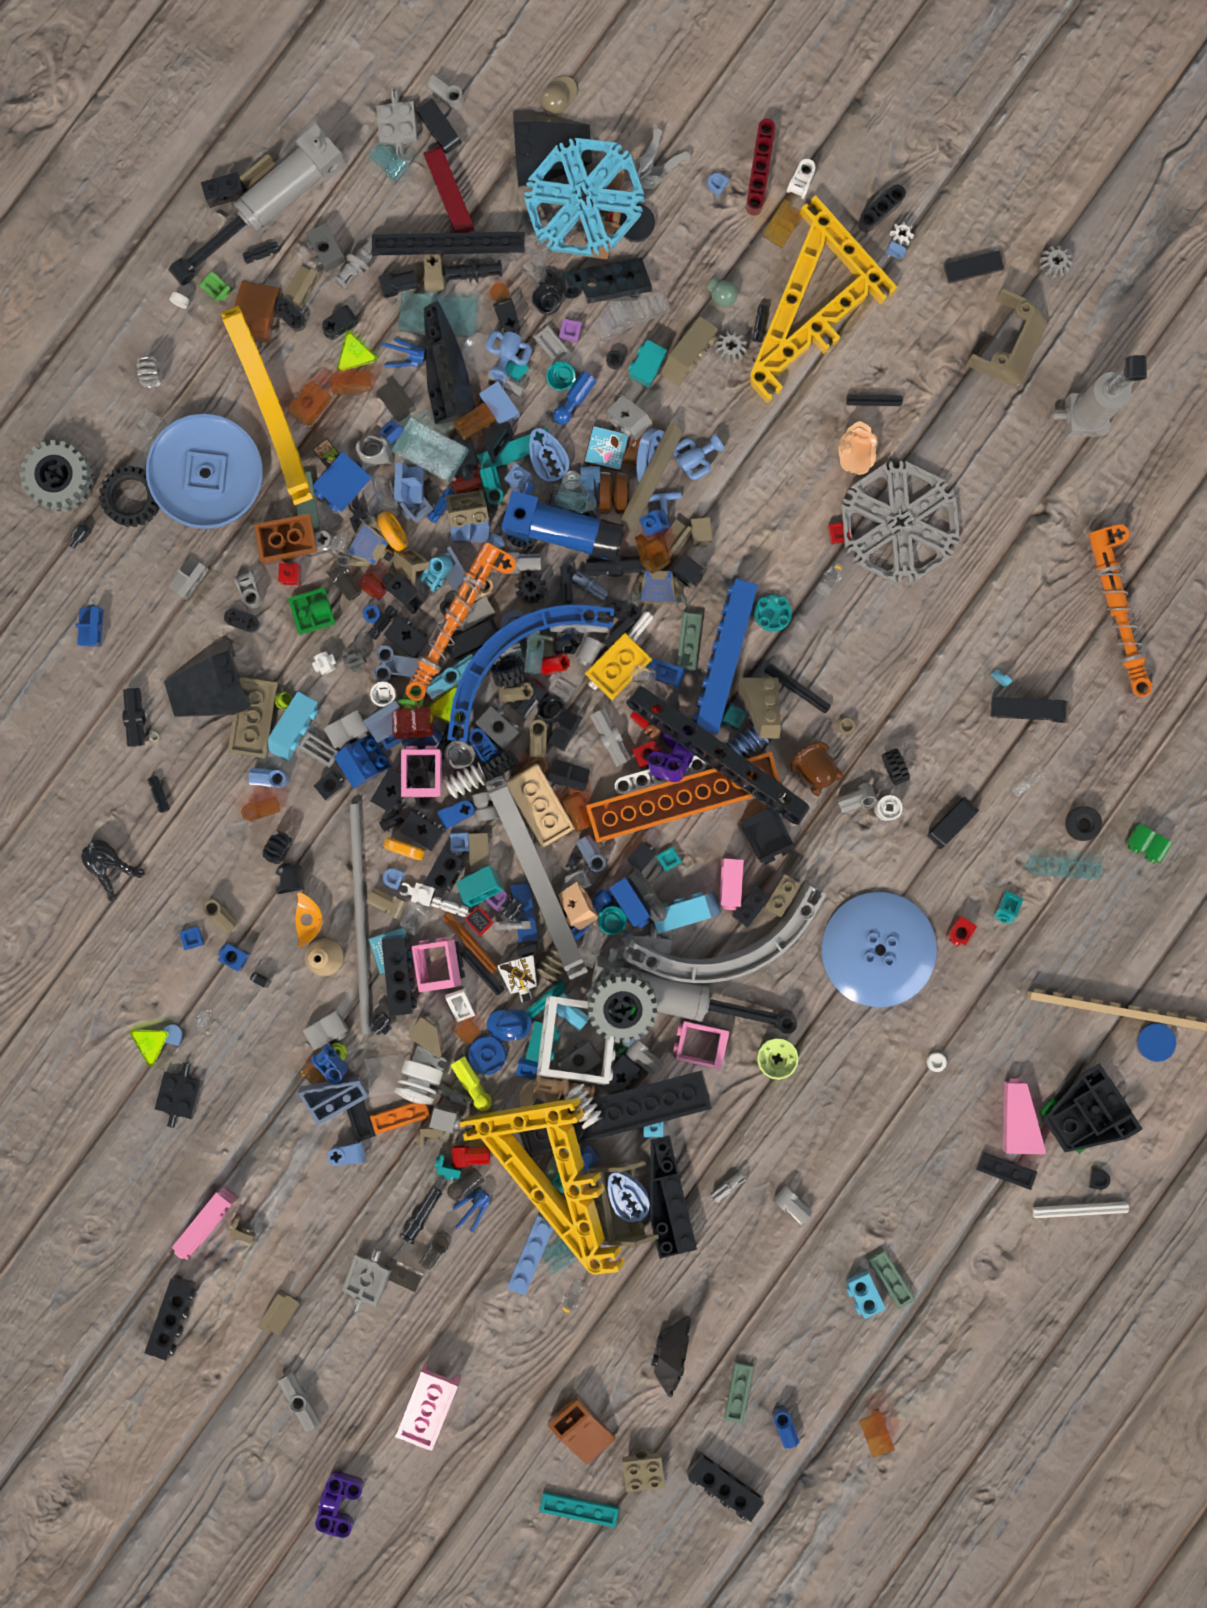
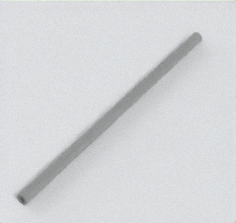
[349,804,371,1035]

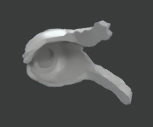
[634,128,690,189]

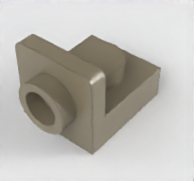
[416,1126,445,1148]
[228,1215,256,1244]

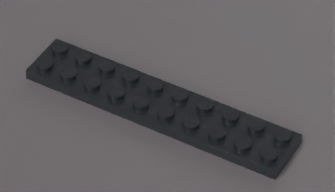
[520,1070,713,1157]

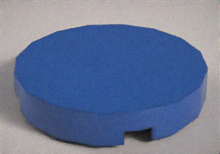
[1136,1023,1177,1062]
[468,1036,506,1075]

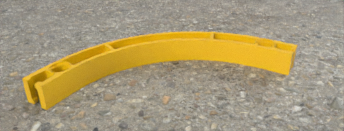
[221,305,313,505]

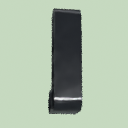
[990,697,1069,723]

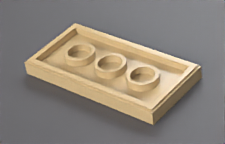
[505,763,575,848]

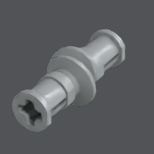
[332,236,372,290]

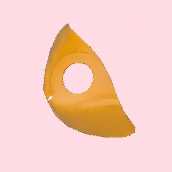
[295,892,322,947]

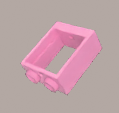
[401,746,442,797]
[719,859,744,910]
[412,937,461,992]
[672,1020,729,1069]

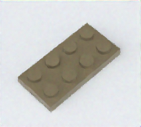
[228,677,278,759]

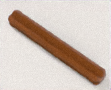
[442,912,498,973]

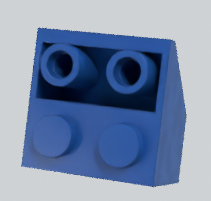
[334,735,392,789]

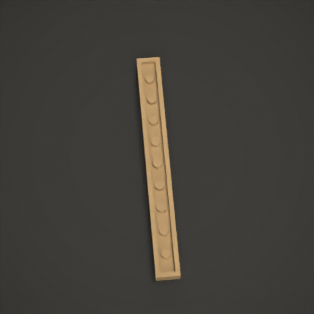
[1026,988,1207,1031]

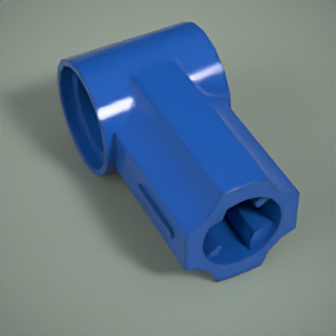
[772,1406,800,1449]

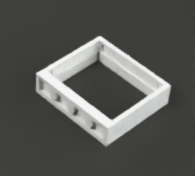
[537,996,617,1085]

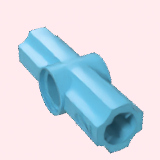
[427,654,473,700]

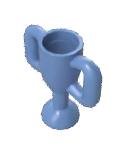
[486,331,532,381]
[673,434,724,480]

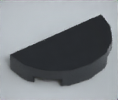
[604,617,635,648]

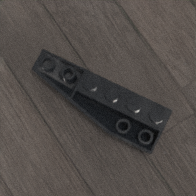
[424,301,476,425]
[650,1135,697,1259]

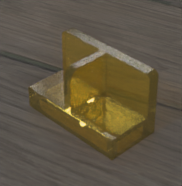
[763,199,802,248]

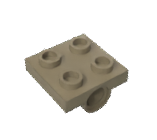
[622,1447,665,1492]

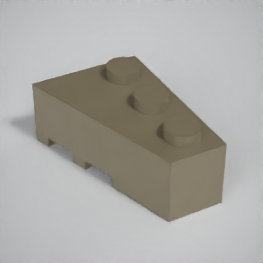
[661,316,718,387]
[738,678,781,739]

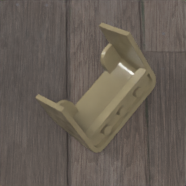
[966,289,1047,386]
[586,1161,659,1246]

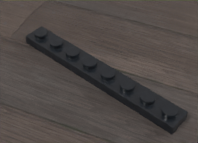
[371,232,525,256]

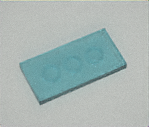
[398,293,478,338]
[391,418,469,483]

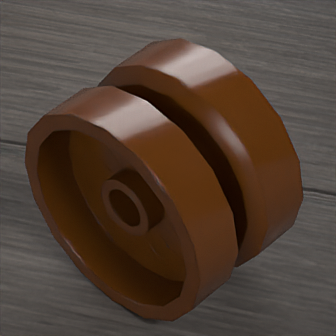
[600,472,629,514]

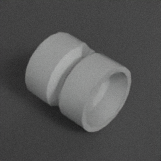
[472,792,500,822]

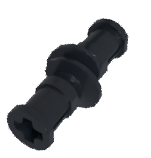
[444,258,503,283]

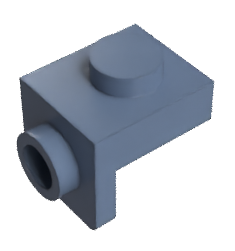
[400,495,434,523]

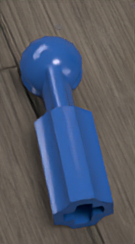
[553,371,596,425]
[569,889,612,940]

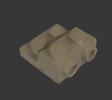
[445,490,489,527]

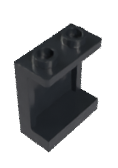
[740,808,795,865]

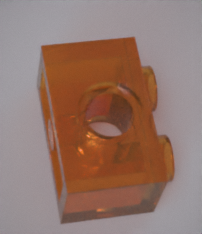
[288,381,332,428]

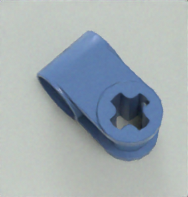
[327,1142,366,1166]

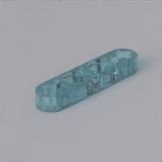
[1026,858,1103,879]

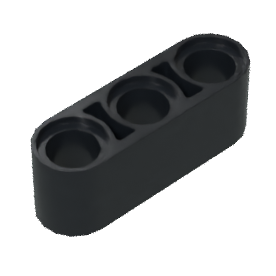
[416,98,462,154]
[858,184,906,232]
[446,620,499,660]
[407,755,434,809]
[927,796,979,849]

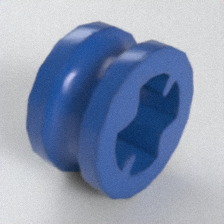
[363,605,381,623]

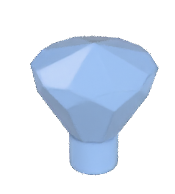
[488,532,505,548]

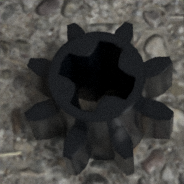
[501,897,525,921]
[369,1012,392,1036]

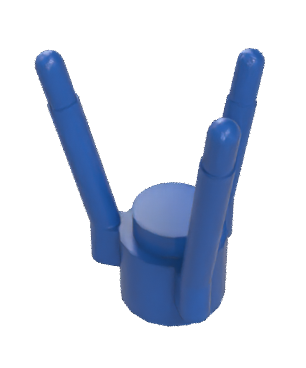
[381,338,425,368]
[453,1188,491,1232]

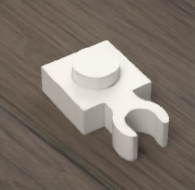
[399,883,435,907]
[412,1045,447,1071]

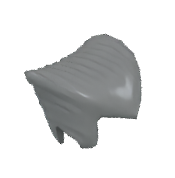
[356,434,394,469]

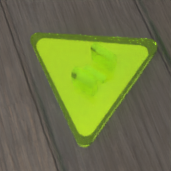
[337,331,378,372]
[424,685,460,727]
[129,1029,169,1067]

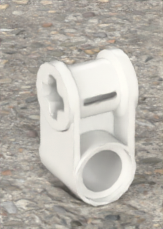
[786,159,815,200]

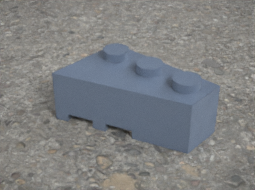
[298,1075,369,1126]

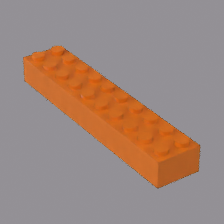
[586,752,781,843]

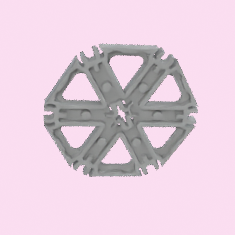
[841,461,960,584]

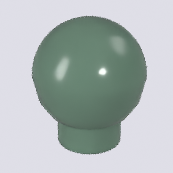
[707,277,738,307]

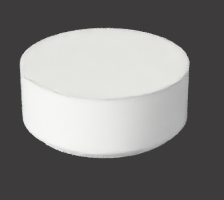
[169,292,189,309]
[926,1052,947,1072]

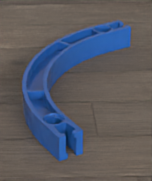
[448,605,614,742]

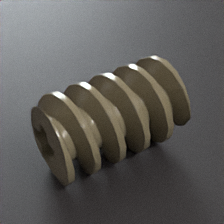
[536,949,564,985]

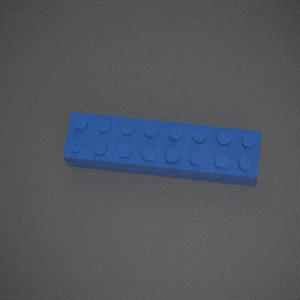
[693,579,758,737]

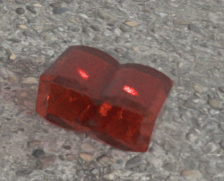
[392,706,434,740]

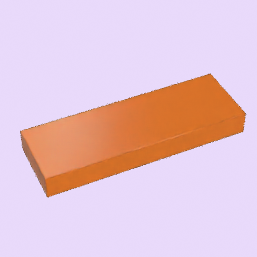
[370,1102,431,1135]

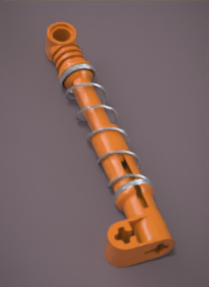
[1088,524,1152,697]
[405,542,516,701]

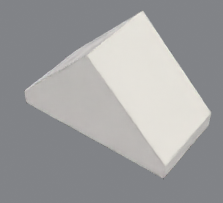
[445,988,475,1022]

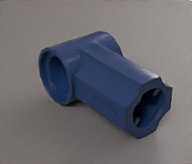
[402,721,443,750]

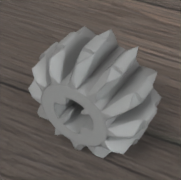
[1039,245,1073,279]
[715,331,747,364]
[136,355,163,388]

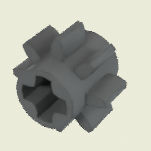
[342,648,365,672]

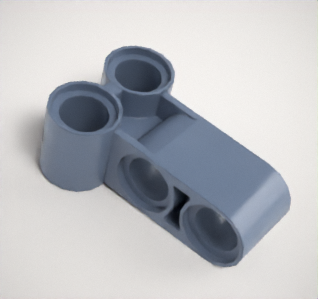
[374,645,419,682]

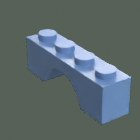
[507,1212,553,1296]

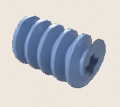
[726,725,769,756]

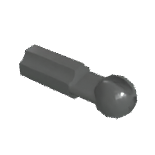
[627,871,668,922]

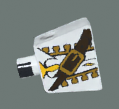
[497,955,537,1002]

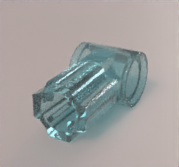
[369,145,409,182]
[555,489,597,513]
[524,634,545,674]

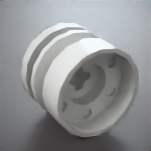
[394,1060,443,1105]

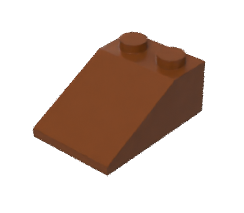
[234,281,280,344]
[254,514,317,565]

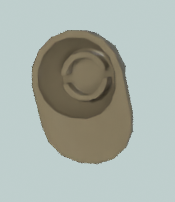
[541,76,577,114]

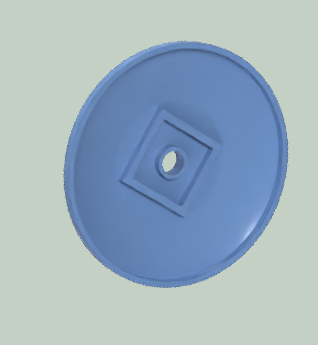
[146,414,263,529]
[821,892,937,1007]

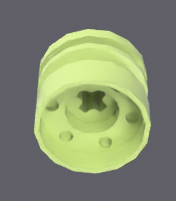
[757,1038,798,1080]

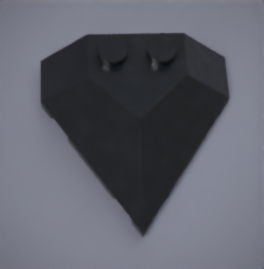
[651,1316,691,1397]

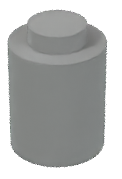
[576,636,603,667]

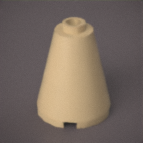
[305,938,343,976]

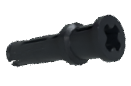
[399,1187,443,1244]

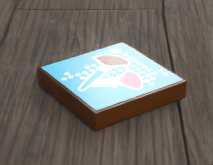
[584,425,629,472]

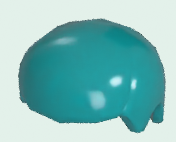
[546,361,576,391]
[598,906,627,935]

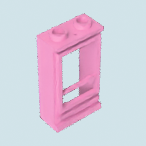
[172,1187,239,1260]

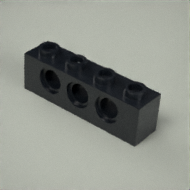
[381,935,417,1016]
[144,1275,197,1361]
[687,1452,765,1522]

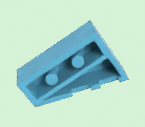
[268,692,319,762]
[654,892,721,934]

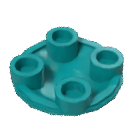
[754,594,792,632]

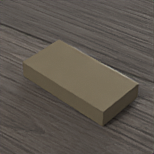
[469,833,490,872]

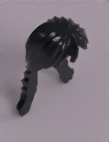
[81,840,145,902]

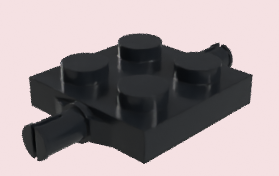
[155,1062,203,1128]

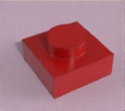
[828,522,851,545]

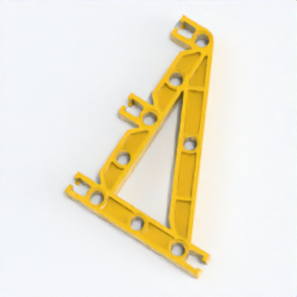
[749,195,898,404]
[460,1098,625,1275]

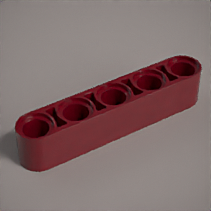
[746,118,775,216]
[423,146,475,233]

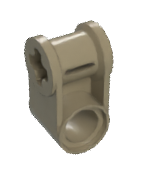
[424,254,445,291]

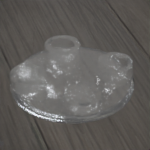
[462,333,499,372]

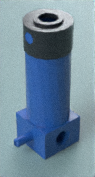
[502,482,624,562]

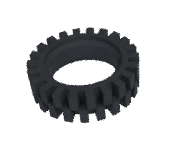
[99,465,160,527]

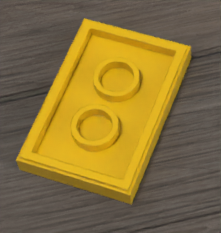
[585,633,652,701]

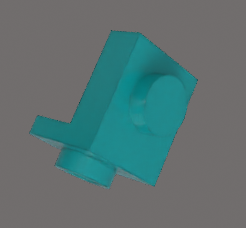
[434,1152,462,1181]

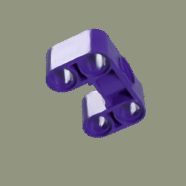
[647,730,694,782]
[315,1471,364,1538]

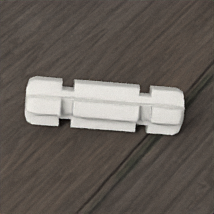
[431,897,469,917]

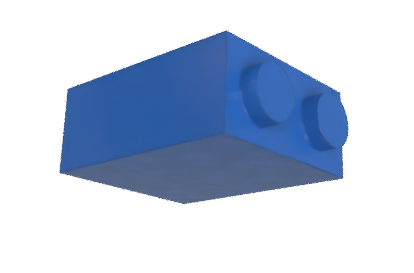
[312,452,372,513]
[609,878,650,928]

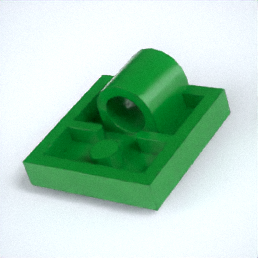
[288,587,336,636]

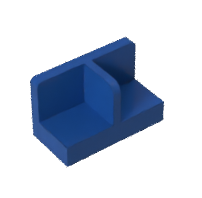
[75,606,103,647]

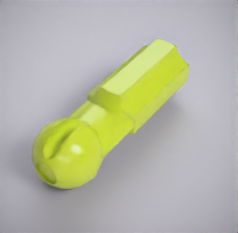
[450,1056,492,1111]

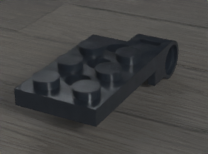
[559,257,652,304]

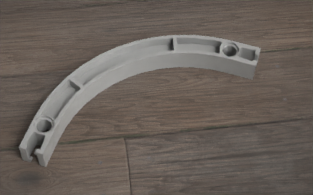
[485,775,588,980]
[623,881,827,983]

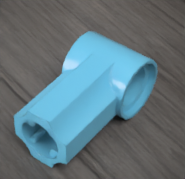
[556,993,590,1031]

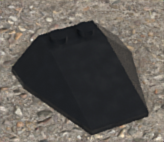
[513,110,592,187]
[164,638,252,717]
[1043,1063,1143,1153]

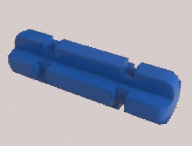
[427,488,455,523]

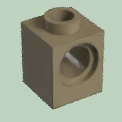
[690,517,713,547]

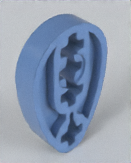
[529,428,569,481]
[637,428,664,482]
[608,1171,650,1222]

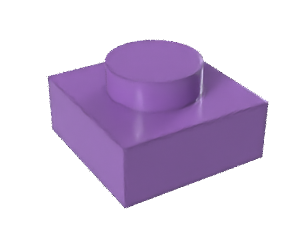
[559,318,582,343]
[485,891,511,912]

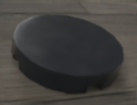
[619,204,655,243]

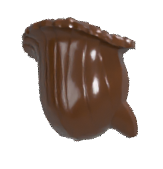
[791,742,843,797]

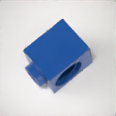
[640,509,671,536]
[218,943,251,972]

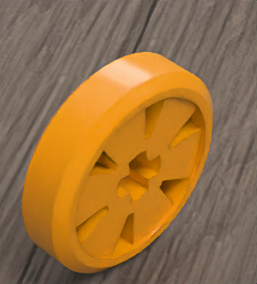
[377,511,408,552]
[383,837,425,860]

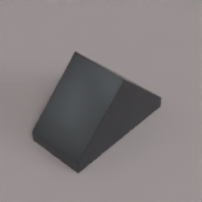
[481,422,514,463]

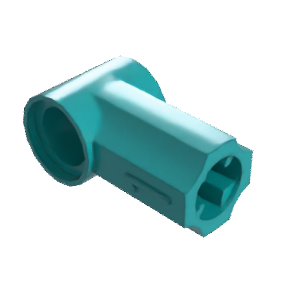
[480,466,503,505]

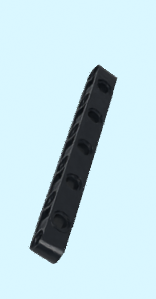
[626,686,810,825]

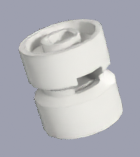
[370,682,398,708]
[874,795,902,821]

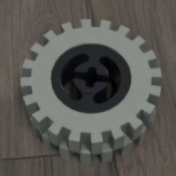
[20,440,94,512]
[588,968,658,1043]

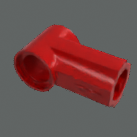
[530,654,570,675]
[451,1146,490,1168]

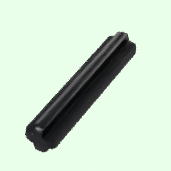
[846,394,903,406]
[461,948,504,996]

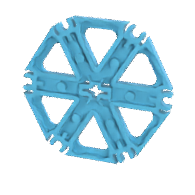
[524,138,645,257]

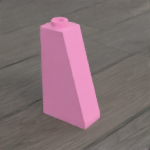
[1003,1078,1046,1154]

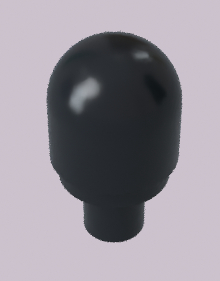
[68,523,90,549]

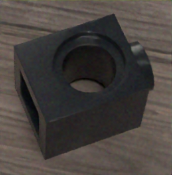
[314,771,346,801]
[627,842,656,872]

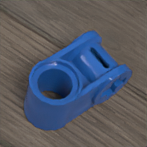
[469,729,501,765]
[437,801,475,829]
[311,1045,348,1084]

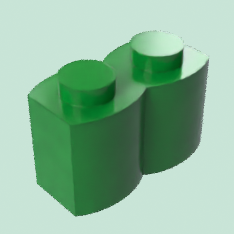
[1125,823,1173,864]

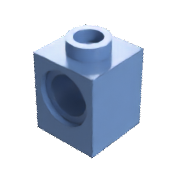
[504,463,532,493]

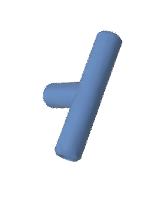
[649,491,682,516]

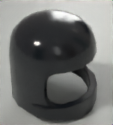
[275,863,304,894]

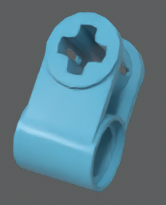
[419,555,453,593]

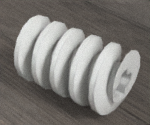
[443,762,486,798]
[565,1084,602,1129]

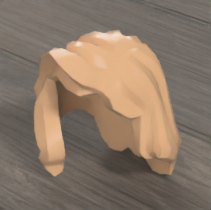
[838,421,877,475]

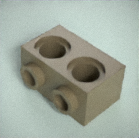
[763,874,801,917]

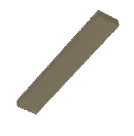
[621,423,682,531]

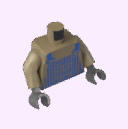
[336,511,394,567]
[627,560,687,608]

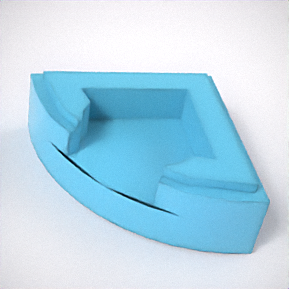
[991,669,1012,687]

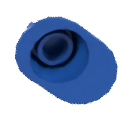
[487,1009,532,1041]

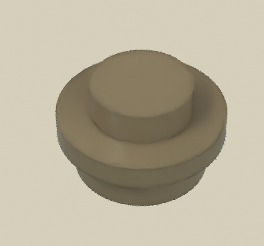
[837,716,856,736]

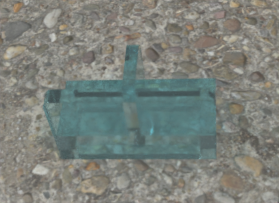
[542,1239,578,1275]

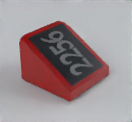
[465,907,494,936]

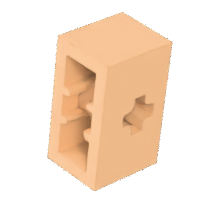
[558,882,599,930]

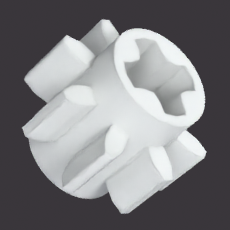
[889,222,914,246]
[312,652,337,675]

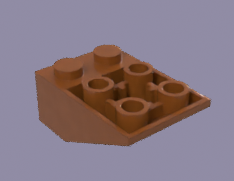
[548,1394,616,1464]

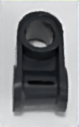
[493,297,520,335]
[322,305,359,340]

